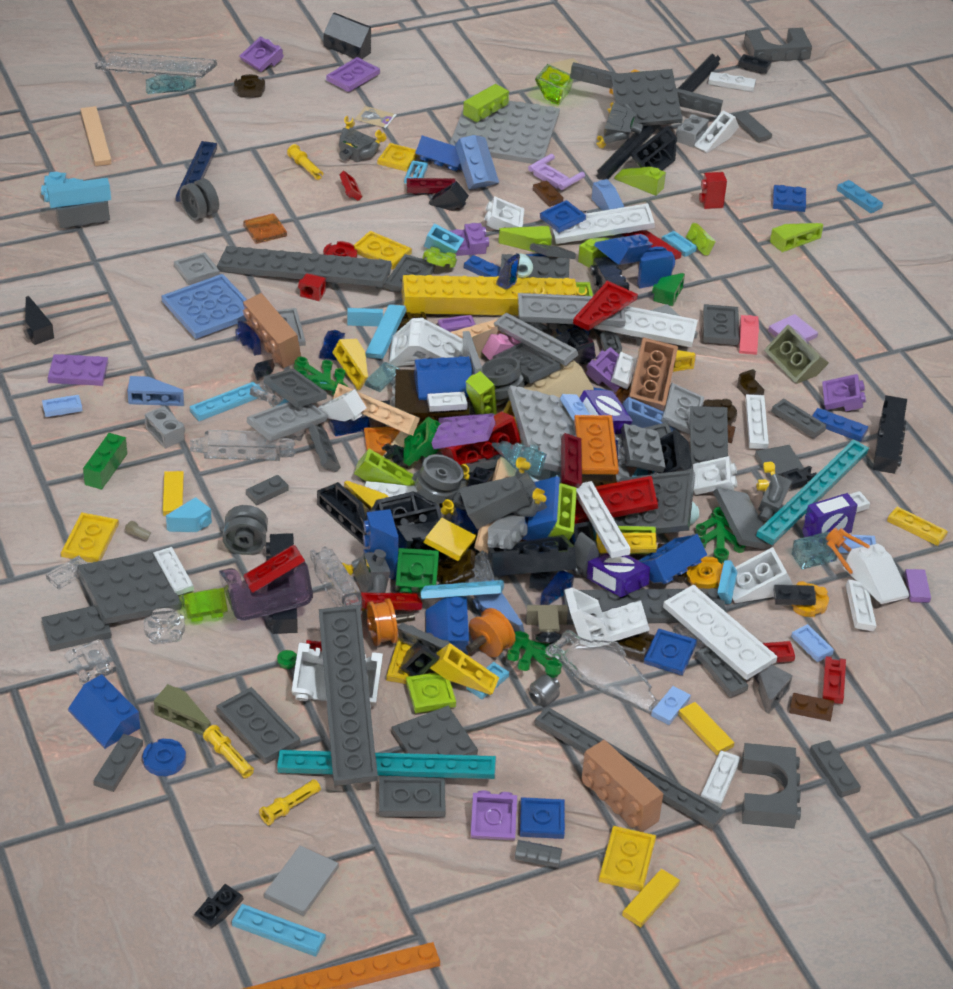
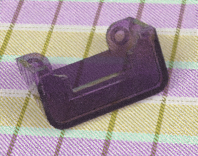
[219,562,313,621]

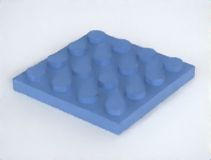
[161,274,247,339]

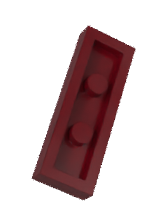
[406,178,456,194]
[561,433,582,488]

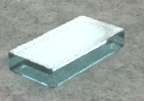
[365,362,400,392]

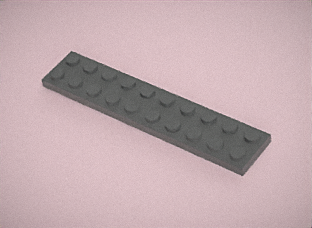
[217,246,392,287]
[318,605,378,786]

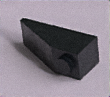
[24,296,54,345]

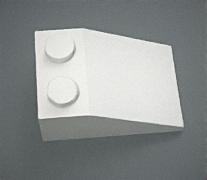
[843,544,909,604]
[732,547,793,603]

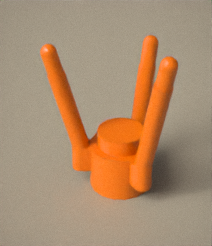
[825,527,870,574]

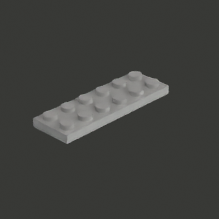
[517,293,626,326]

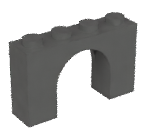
[744,27,812,61]
[742,743,801,829]

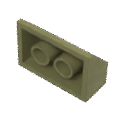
[764,324,829,384]

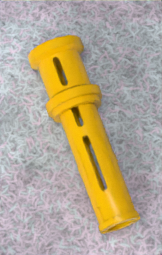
[287,144,323,180]
[203,725,254,779]
[259,779,321,826]

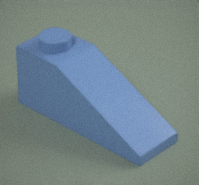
[591,179,624,211]
[127,376,184,406]
[622,397,675,432]
[472,580,525,632]

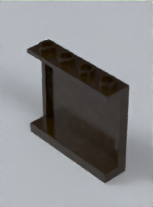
[395,369,469,427]

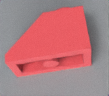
[739,315,759,355]

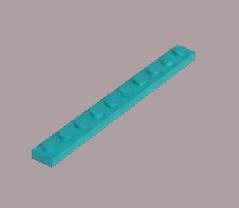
[756,439,869,546]
[277,750,496,779]

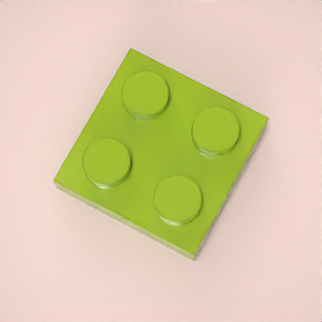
[406,673,456,713]

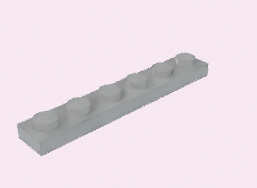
[494,313,578,366]

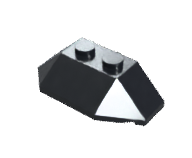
[630,126,677,171]
[566,327,596,364]
[317,482,370,546]
[365,491,442,530]

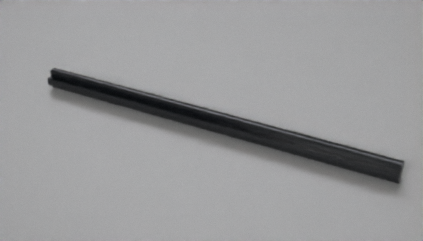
[596,54,721,180]

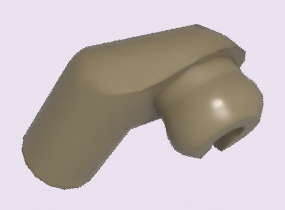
[125,521,151,541]

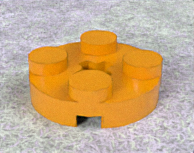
[687,557,724,589]
[791,581,829,617]

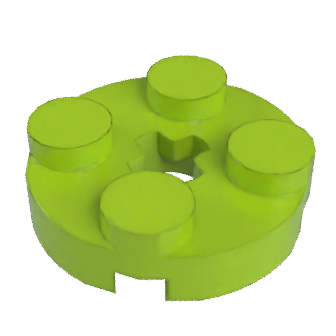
[422,247,457,268]

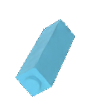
[44,178,111,208]

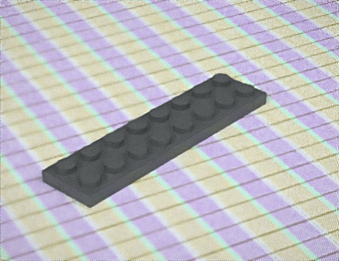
[563,588,727,625]

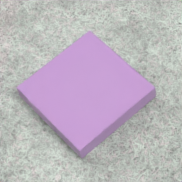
[768,314,818,341]

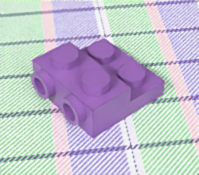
[240,36,284,72]
[449,223,489,256]
[586,347,635,392]
[822,374,866,411]
[471,790,517,841]

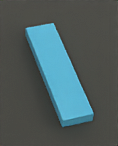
[365,304,406,359]
[189,382,263,421]
[421,580,504,599]
[232,904,326,957]

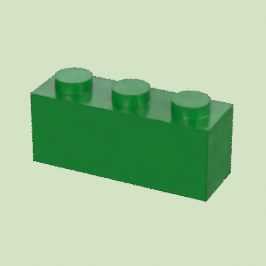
[83,433,127,490]

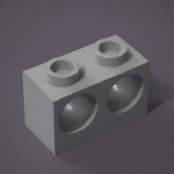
[676,114,709,148]
[145,406,185,449]

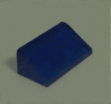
[329,414,370,436]

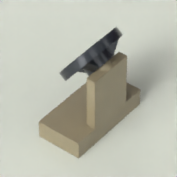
[526,605,568,642]

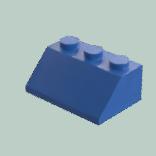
[415,135,463,172]
[594,234,653,265]
[414,356,473,400]
[522,476,560,540]
[363,509,398,580]
[638,534,707,584]
[425,596,469,655]
[68,674,140,749]

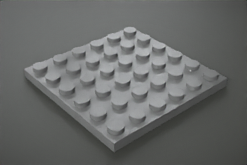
[450,95,560,164]
[507,385,630,482]

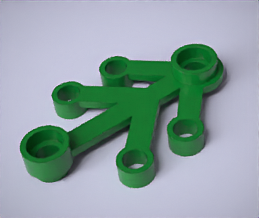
[294,356,348,395]
[695,507,746,564]
[507,631,565,678]

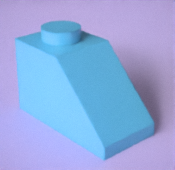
[424,223,464,253]
[166,497,212,532]

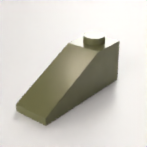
[154,684,211,736]

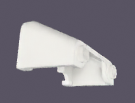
[292,643,383,708]

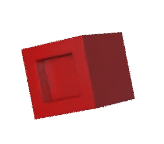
[298,273,326,301]

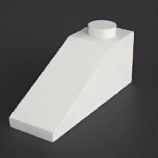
[694,110,739,153]
[318,389,367,422]

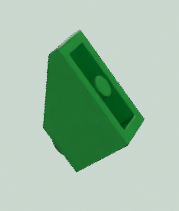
[652,273,685,306]

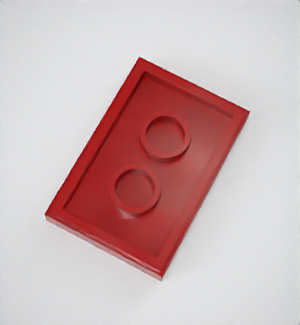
[243,545,305,593]

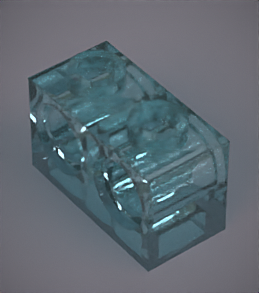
[791,532,839,570]

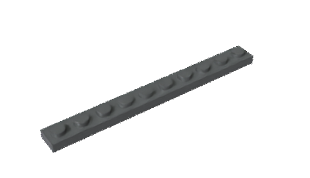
[570,62,723,116]
[535,706,726,830]

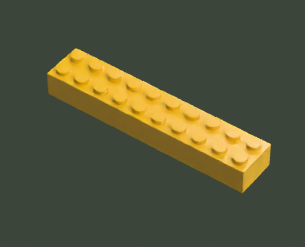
[401,275,577,315]

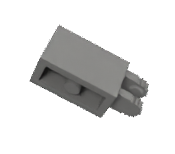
[487,515,527,549]

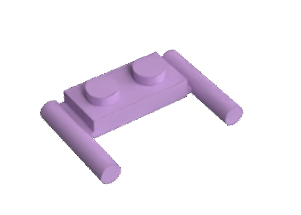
[528,154,585,190]

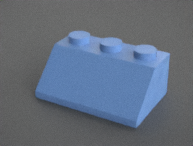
[455,135,499,190]

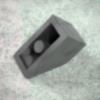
[758,664,793,714]

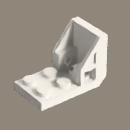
[389,318,463,366]
[565,587,650,648]

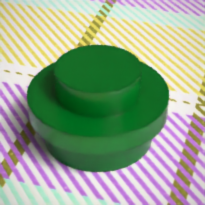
[277,650,297,669]

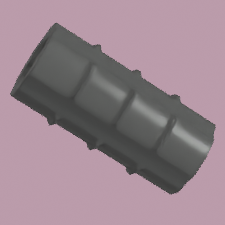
[515,840,562,868]

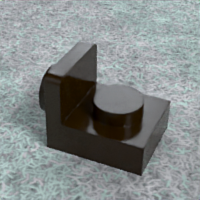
[737,369,765,396]

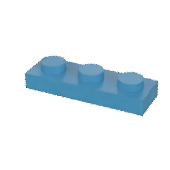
[837,180,883,213]

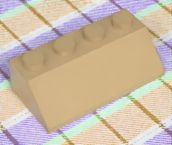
[524,360,594,397]

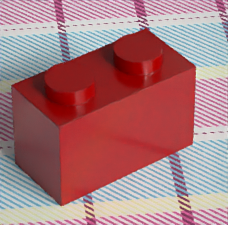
[699,172,727,209]

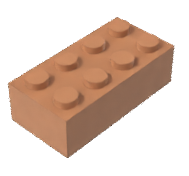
[243,293,301,368]
[628,337,678,411]
[581,740,663,832]

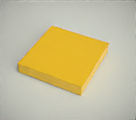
[377,143,418,172]
[424,518,476,561]

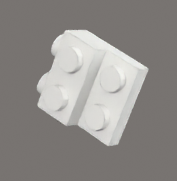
[484,196,524,230]
[693,456,738,495]

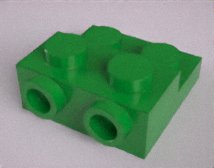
[403,417,441,466]
[396,548,439,596]

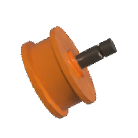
[367,598,415,646]
[466,608,515,657]

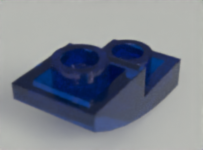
[235,321,261,356]
[319,330,345,361]

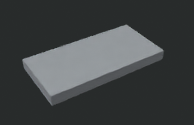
[462,331,482,375]
[247,402,327,441]

